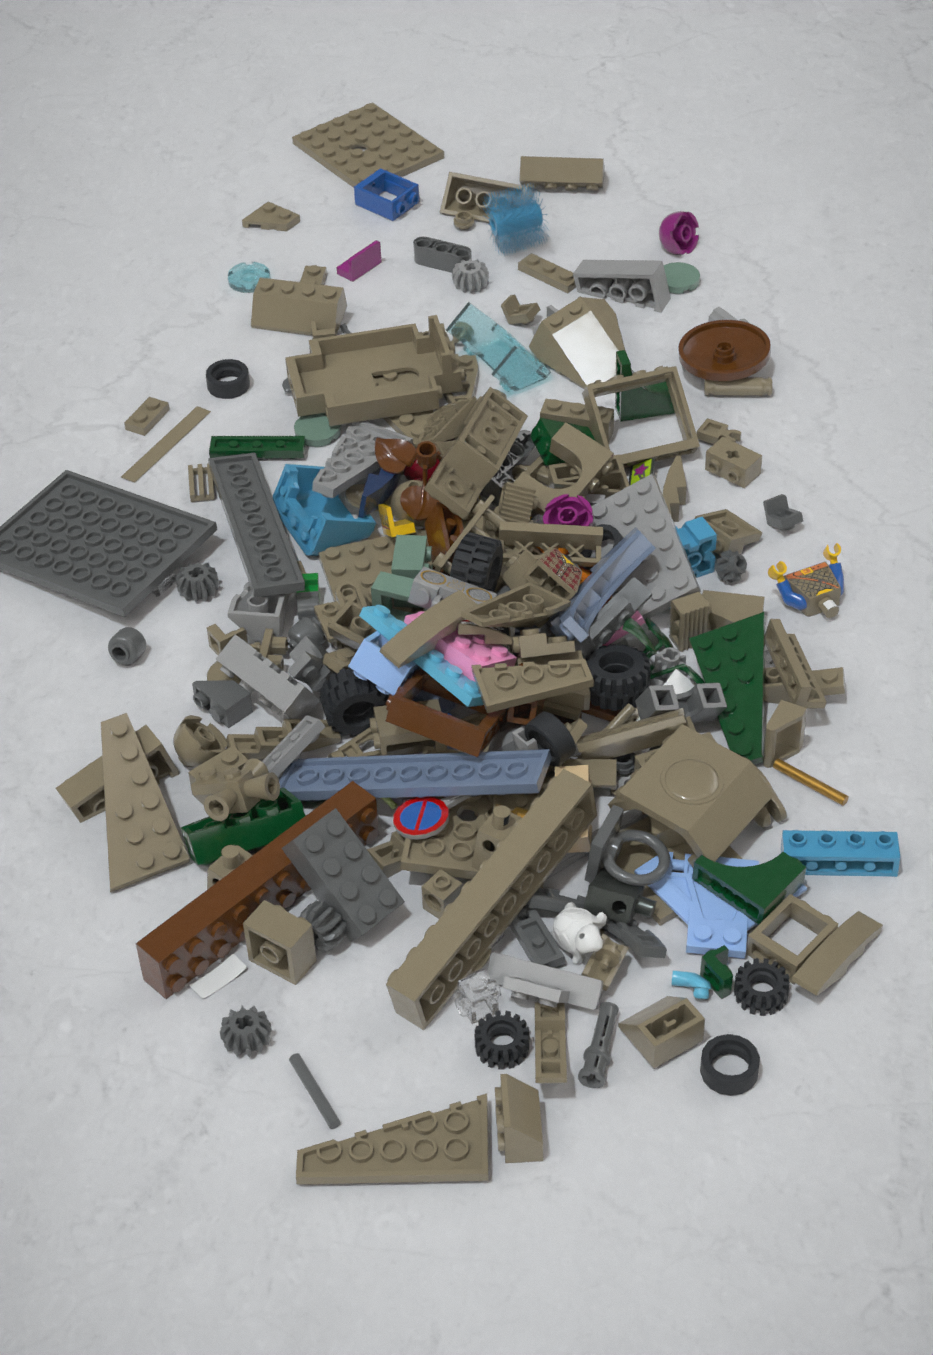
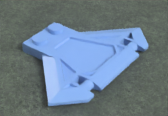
[634,852,807,959]

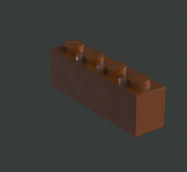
[425,502,464,576]

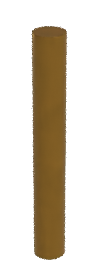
[773,758,849,806]

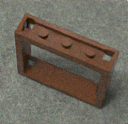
[385,668,509,757]

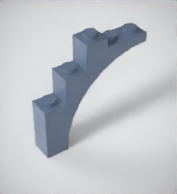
[549,527,656,643]

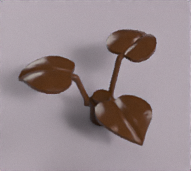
[375,437,446,521]

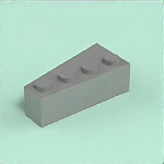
[573,260,671,313]
[216,634,320,719]

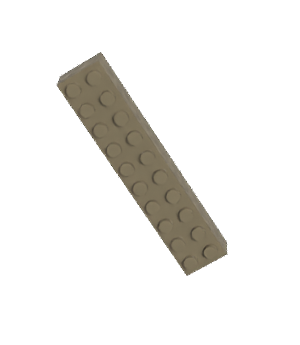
[386,769,597,1030]

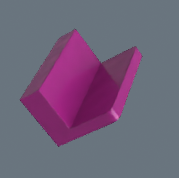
[336,240,382,282]

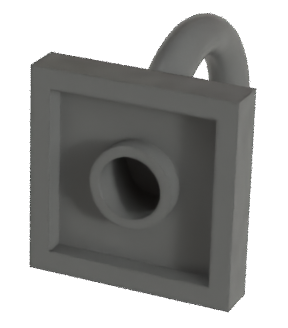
[584,805,670,886]

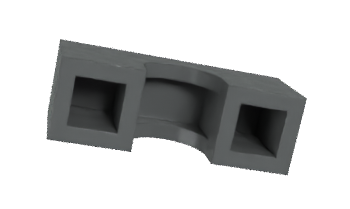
[635,683,727,722]

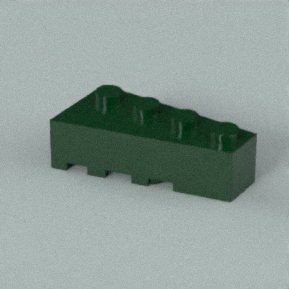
[180,787,305,865]

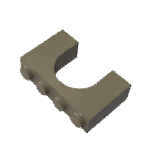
[514,422,614,524]

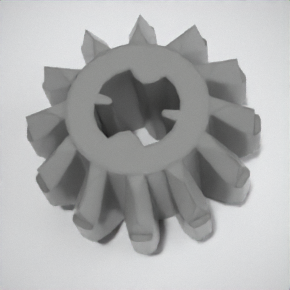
[452,259,489,293]

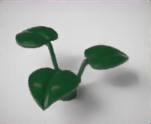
[622,617,705,684]

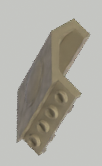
[608,724,774,868]

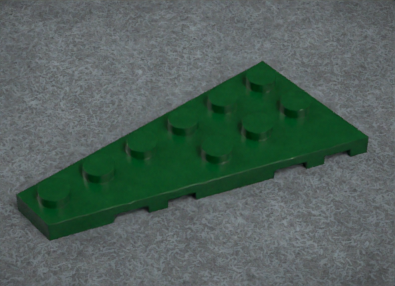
[689,612,766,765]

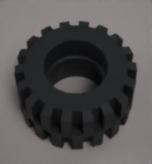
[450,532,503,592]
[585,644,650,711]
[320,668,389,736]

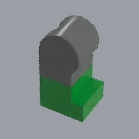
[296,573,320,620]

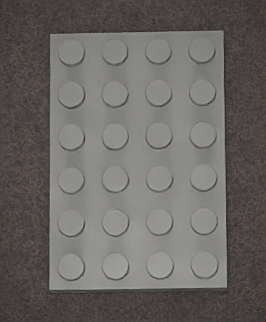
[583,474,701,621]

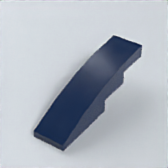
[358,468,401,518]

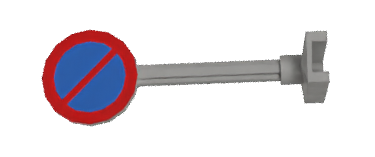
[393,727,544,840]

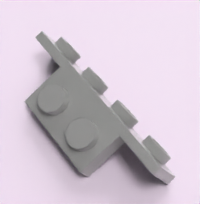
[485,952,603,1010]

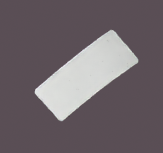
[190,954,246,998]

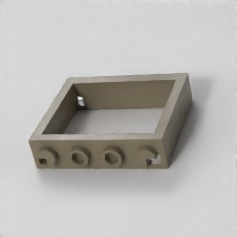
[582,365,700,469]

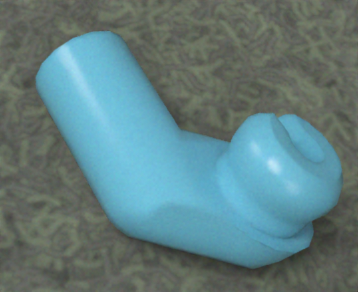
[671,970,711,999]

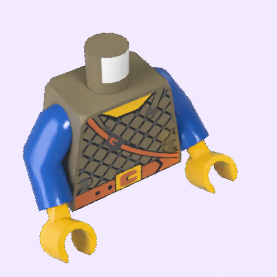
[768,543,844,618]

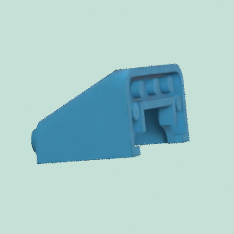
[273,464,376,556]

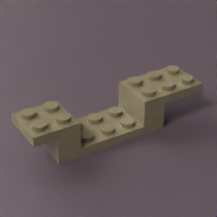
[424,387,528,519]

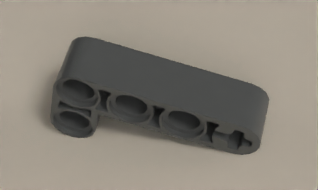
[480,430,535,507]

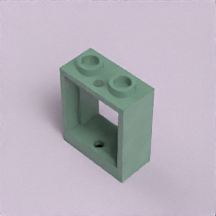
[371,571,428,622]

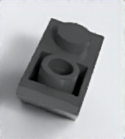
[192,680,253,728]

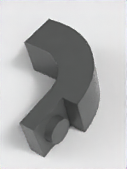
[287,636,337,692]

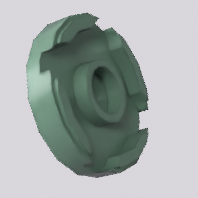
[664,262,700,294]
[294,412,341,447]

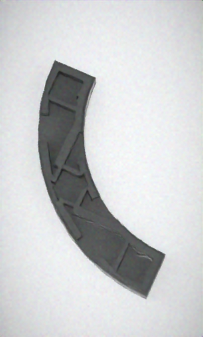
[527,887,667,958]

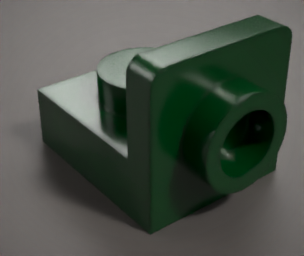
[700,945,733,999]

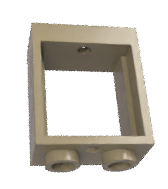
[746,894,838,985]

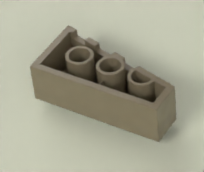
[56,725,180,823]

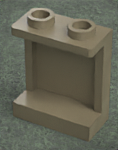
[370,699,447,756]

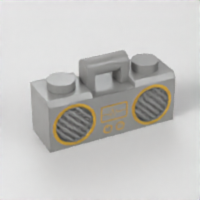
[408,567,497,609]

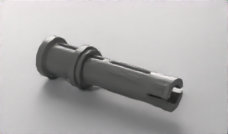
[578,1002,619,1088]

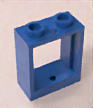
[354,168,420,221]

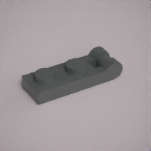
[508,903,565,968]

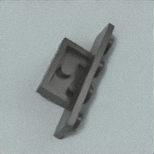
[570,577,652,659]

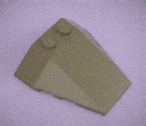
[528,297,626,389]

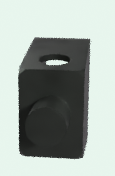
[583,868,656,923]

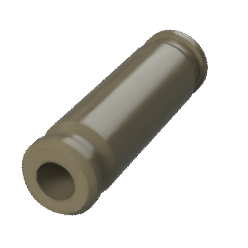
[704,377,772,396]

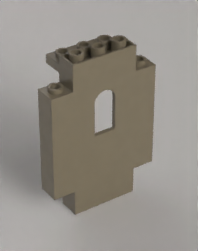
[285,315,465,426]

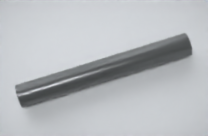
[289,1053,341,1129]

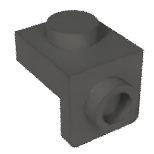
[763,494,803,531]

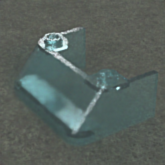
[446,302,551,392]

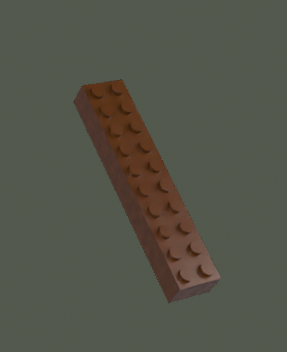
[136,781,379,999]

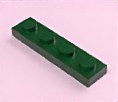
[209,436,306,459]

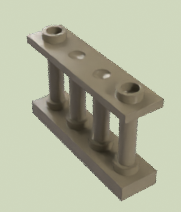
[432,495,519,593]

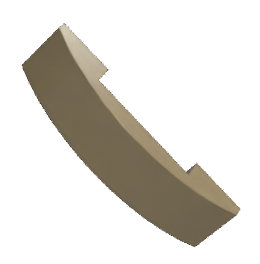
[535,1002,567,1083]

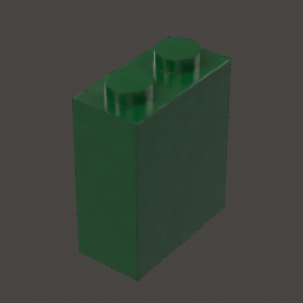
[530,418,597,466]

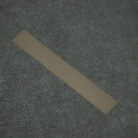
[121,406,211,483]

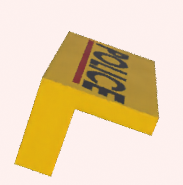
[378,504,416,537]

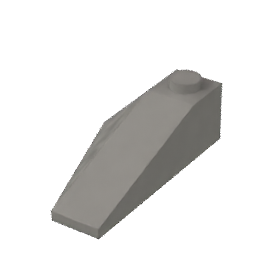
[228,582,289,641]

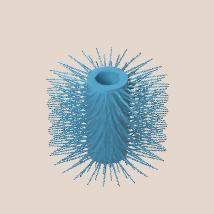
[483,183,549,256]

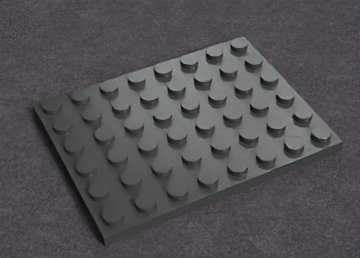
[0,470,218,617]

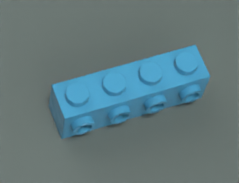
[781,830,900,877]

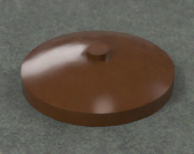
[678,320,771,381]

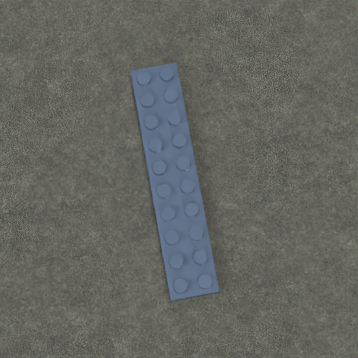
[279,749,552,801]

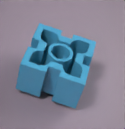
[675,517,717,578]

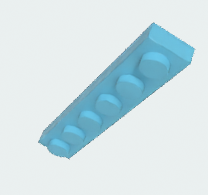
[359,605,484,707]

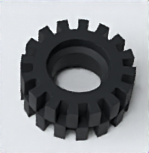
[734,958,790,1016]
[474,1010,530,1070]

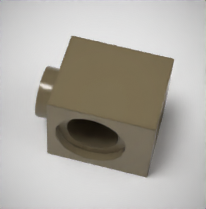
[421,870,463,919]

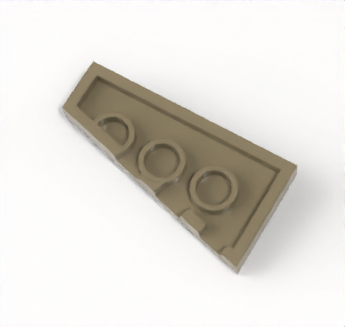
[471,659,594,713]

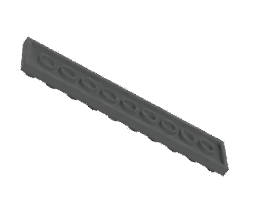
[208,453,305,597]

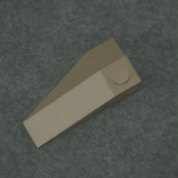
[461,582,571,627]

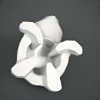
[550,902,607,964]

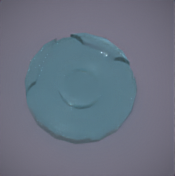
[227,262,271,293]

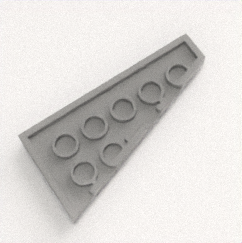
[312,421,413,498]

